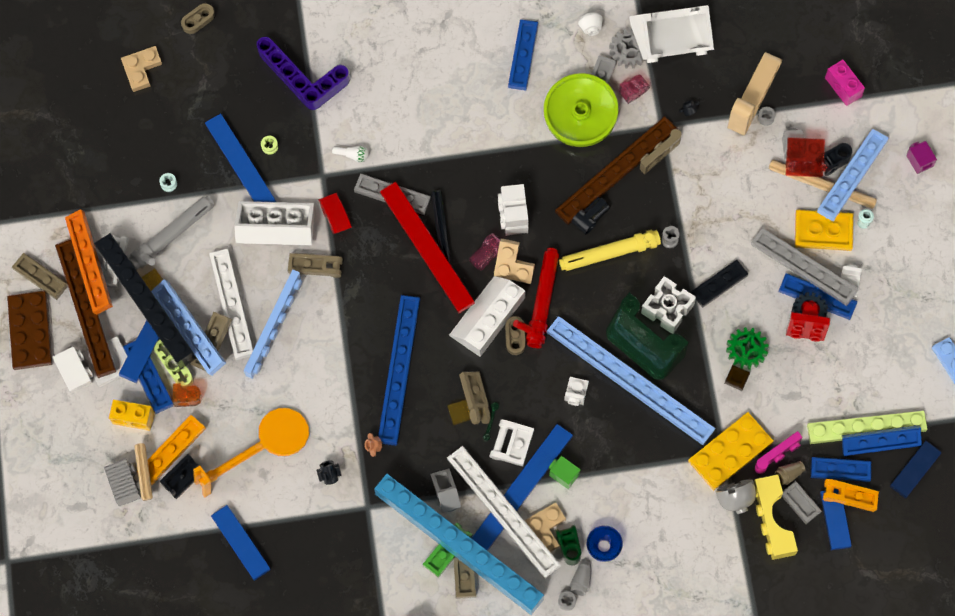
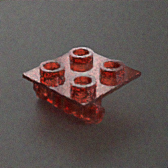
[785,138,826,177]

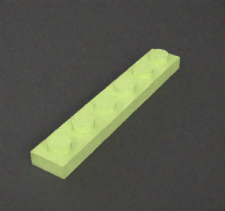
[807,411,927,444]

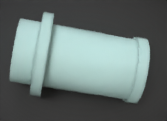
[857,209,874,229]

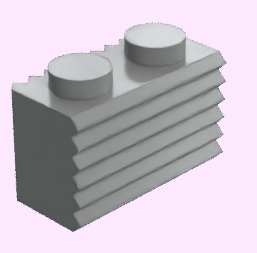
[104,459,141,506]

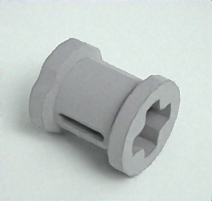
[661,226,680,248]

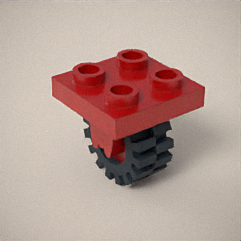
[786,292,830,342]

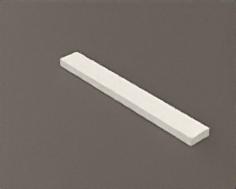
[447,446,561,578]

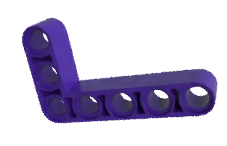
[257,37,350,110]

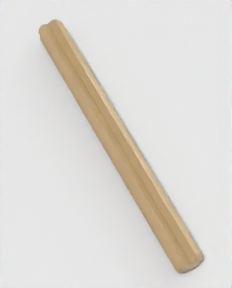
[769,160,877,209]

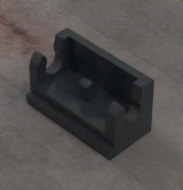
[160,454,200,499]

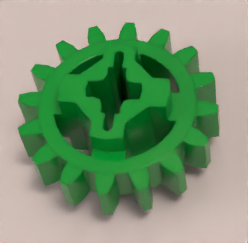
[726,327,769,370]

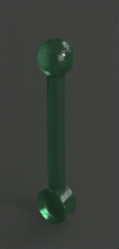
[483,402,499,441]

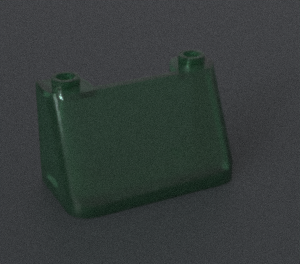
[606,292,689,380]

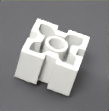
[498,184,528,235]
[641,276,696,334]

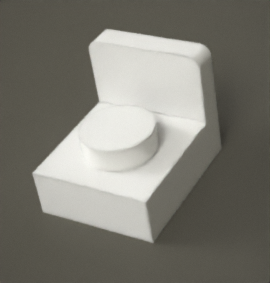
[840,265,862,296]
[565,377,589,406]

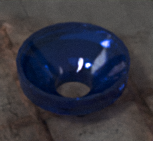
[586,526,623,562]

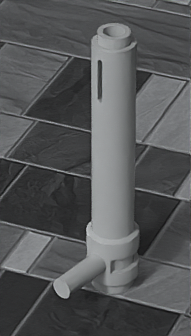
[128,196,214,270]

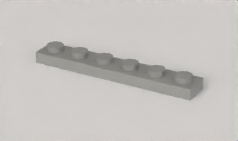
[751,228,858,306]

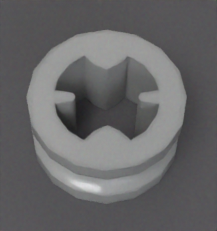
[758,107,775,126]
[558,591,576,611]

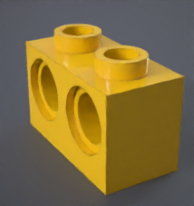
[109,399,155,431]

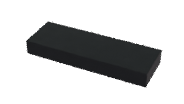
[691,260,748,308]

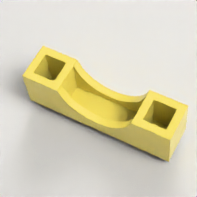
[754,475,798,560]

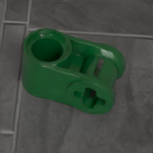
[555,525,581,566]

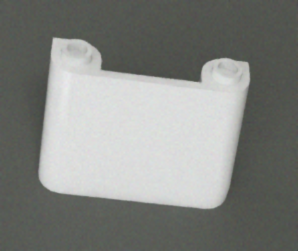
[629,5,714,63]

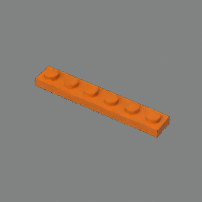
[65,209,113,315]

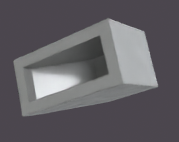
[431,469,461,513]

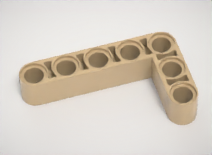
[727,52,782,136]

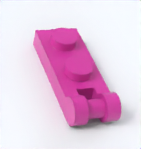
[755,431,803,474]

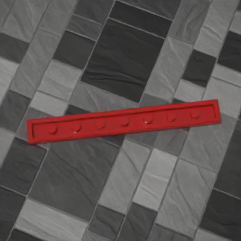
[380,182,475,313]

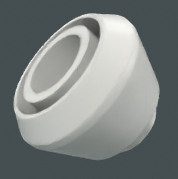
[578,12,603,36]

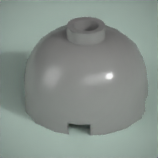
[715,479,756,514]

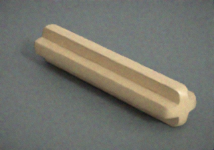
[134,443,153,501]

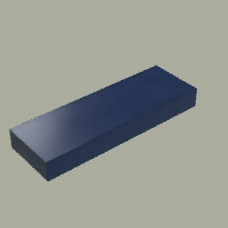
[890,441,942,499]

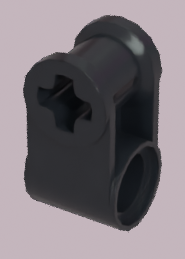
[815,143,852,176]

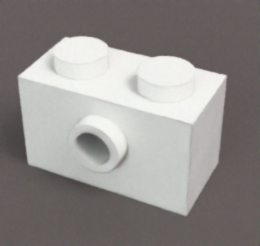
[53,346,93,393]

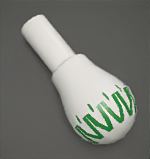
[332,146,369,162]

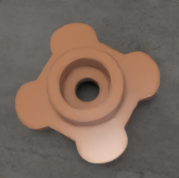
[365,433,382,457]

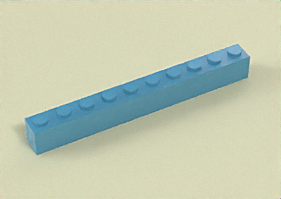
[374,474,544,615]

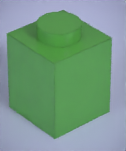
[549,456,580,489]

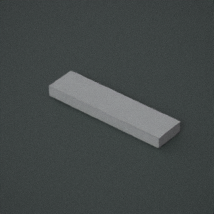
[354,173,431,215]

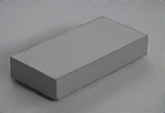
[782,481,822,524]

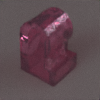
[619,74,650,104]

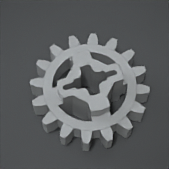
[609,29,647,69]

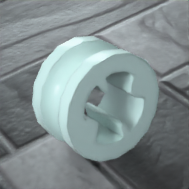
[159,173,177,192]

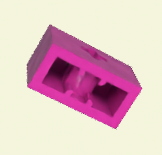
[825,60,865,106]

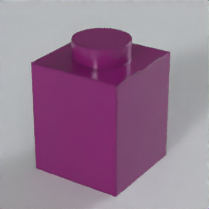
[906,141,937,174]

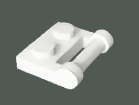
[489,420,534,467]

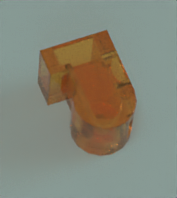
[173,383,202,407]

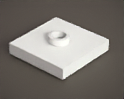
[83,336,127,388]

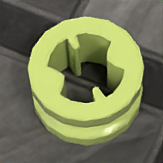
[261,136,278,155]

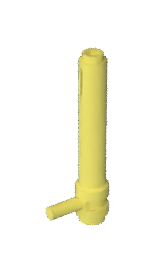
[559,229,661,271]

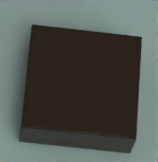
[724,365,750,391]

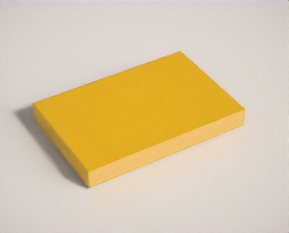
[795,210,853,251]

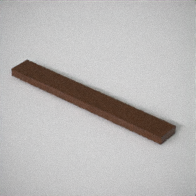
[555,116,678,225]
[55,240,116,378]

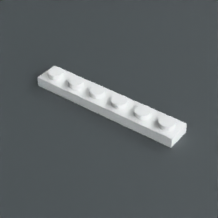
[209,249,253,360]

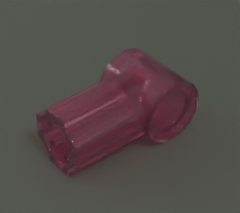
[469,233,501,271]

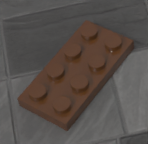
[7,291,52,370]

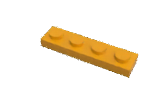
[137,415,206,485]

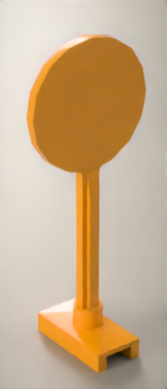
[193,408,309,498]

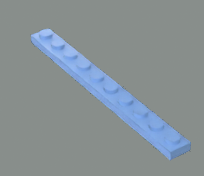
[547,316,715,445]

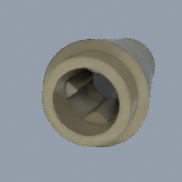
[775,461,805,485]

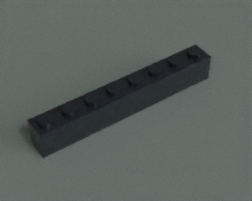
[94,233,197,369]

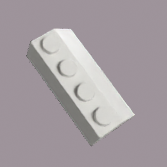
[234,201,314,245]
[449,276,525,357]

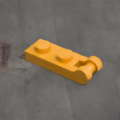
[823,479,879,512]

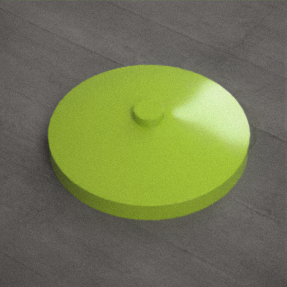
[544,73,618,147]

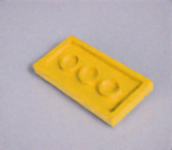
[688,412,774,491]

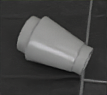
[570,564,590,596]

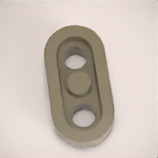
[181,4,215,34]
[505,316,525,355]

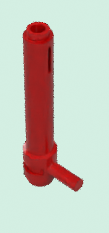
[513,248,559,348]

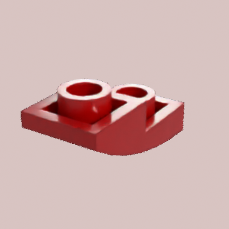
[318,193,352,234]

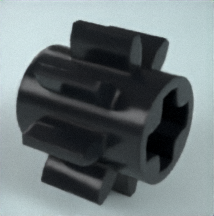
[316,460,341,485]

